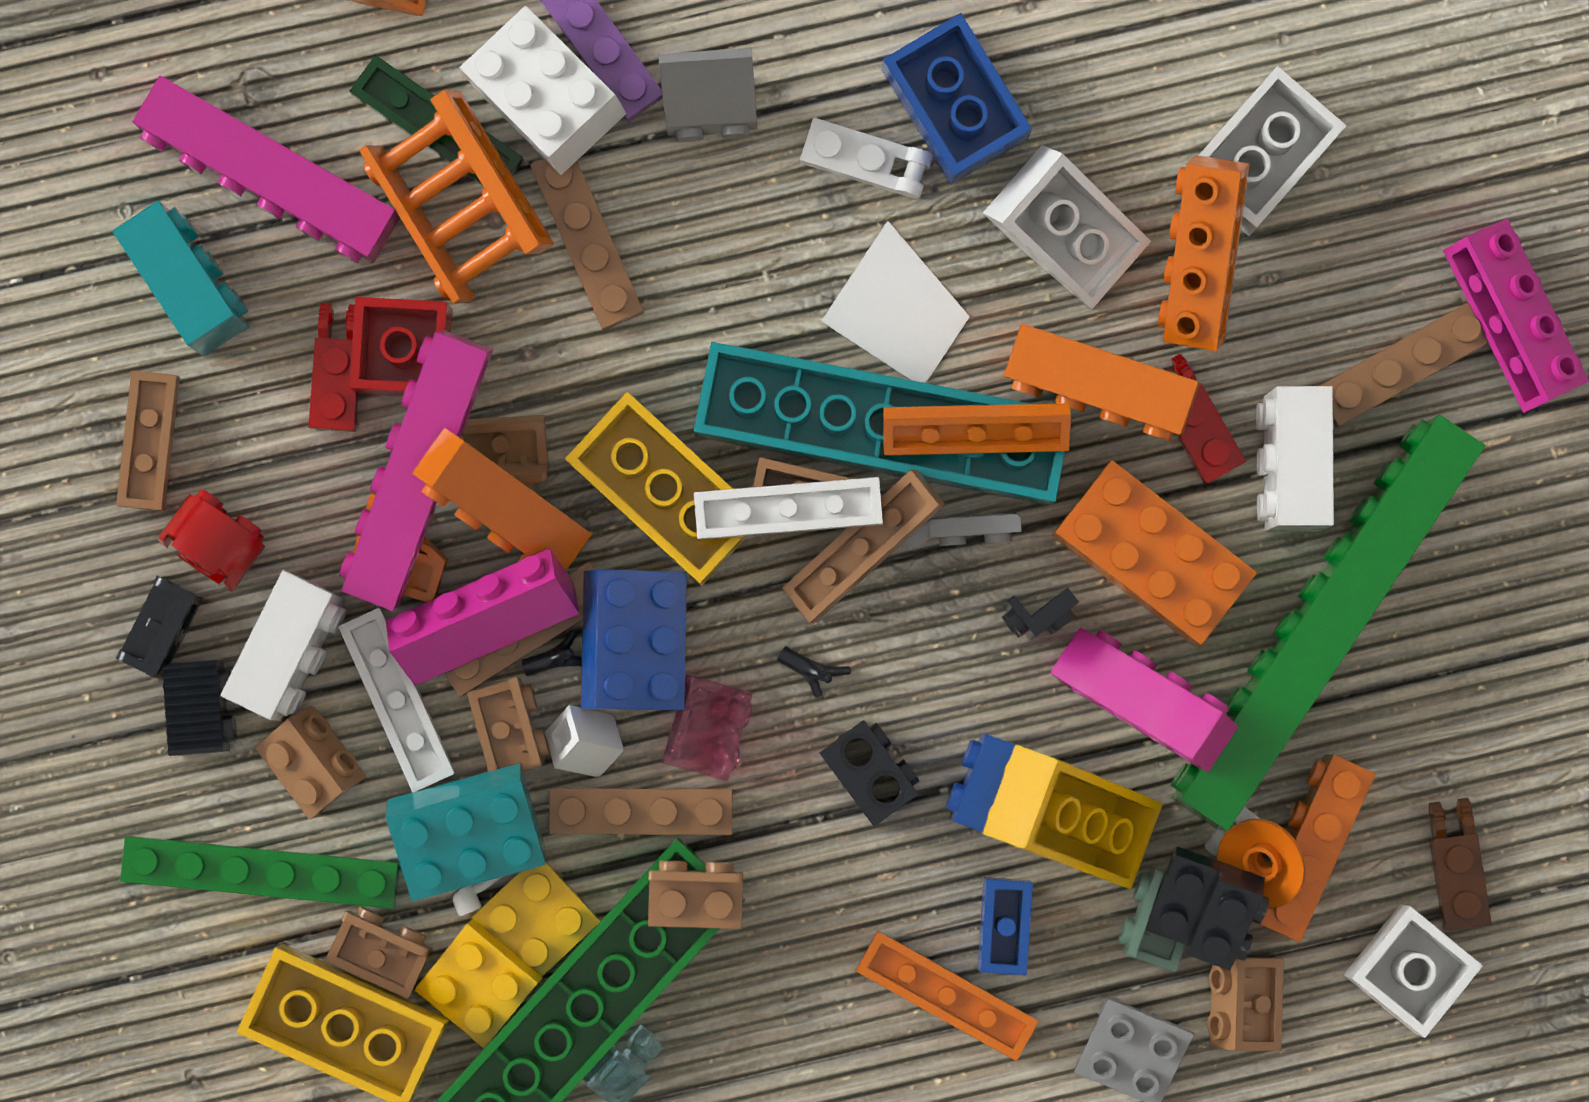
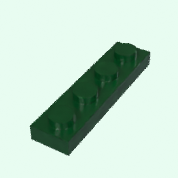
[349,55,524,186]

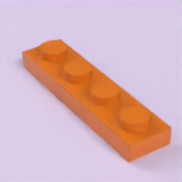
[883,403,1071,455]
[855,930,1039,1061]

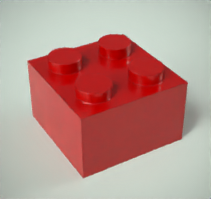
[349,297,453,396]

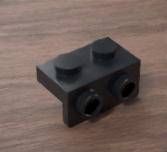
[1001,588,1079,640]

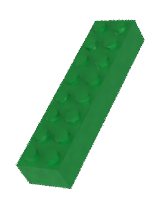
[436,837,746,1102]

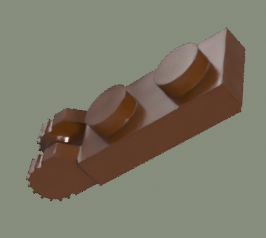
[1428,798,1492,931]

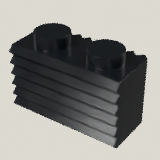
[161,660,237,756]

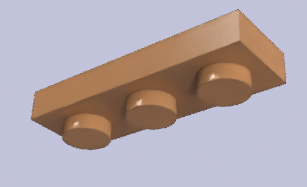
[116,370,180,512]

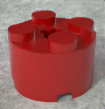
[157,489,265,592]

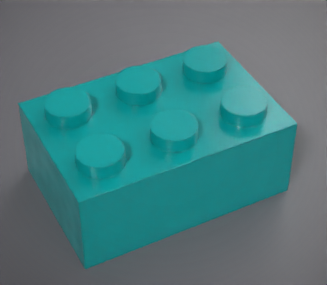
[112,201,249,357]
[385,763,546,902]

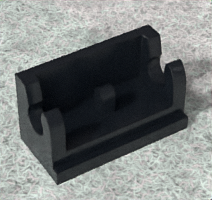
[116,575,204,679]

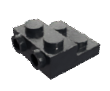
[1145,846,1269,971]

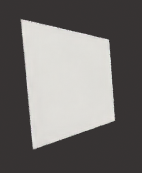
[821,221,970,383]

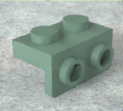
[1118,866,1185,972]

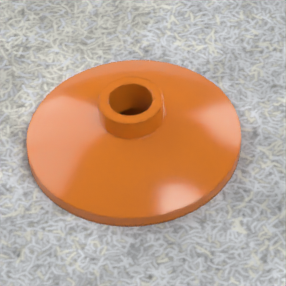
[1217,819,1306,909]

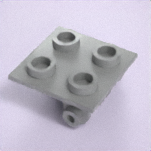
[1074,997,1194,1102]

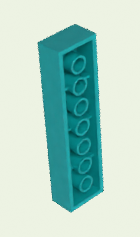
[694,342,1072,506]

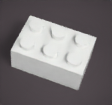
[459,5,627,175]
[1199,66,1347,236]
[1256,386,1334,532]
[220,570,347,721]

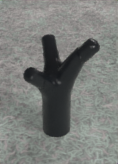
[522,630,582,677]
[777,646,851,698]

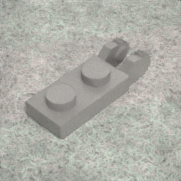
[901,512,1021,549]

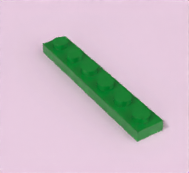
[120,836,400,909]

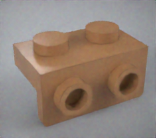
[461,415,549,488]
[467,677,550,772]
[255,706,366,820]
[325,906,433,999]

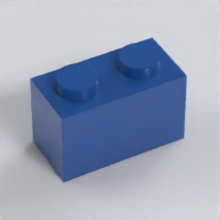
[977,877,1033,975]

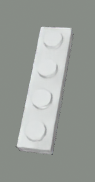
[694,477,883,540]
[338,607,456,793]

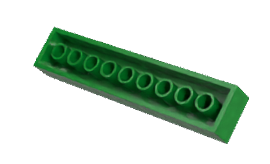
[1171,414,1486,831]

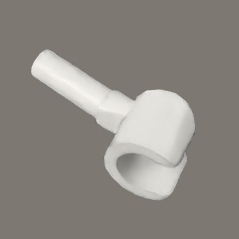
[453,877,502,916]

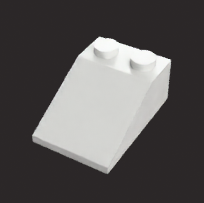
[983,145,1151,309]

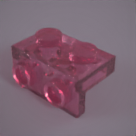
[662,675,752,781]

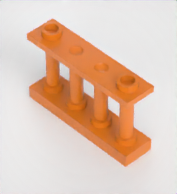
[359,89,554,304]

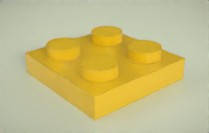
[471,861,601,976]
[414,919,543,1048]

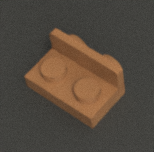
[648,861,743,929]
[1207,957,1284,1051]

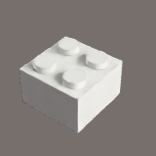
[1343,904,1483,1038]

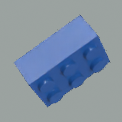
[882,13,1032,185]
[581,569,687,710]

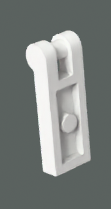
[800,117,933,199]

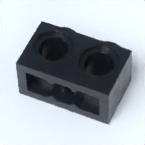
[819,720,919,827]

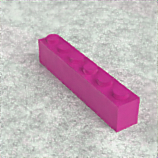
[132,75,400,264]
[339,329,494,611]

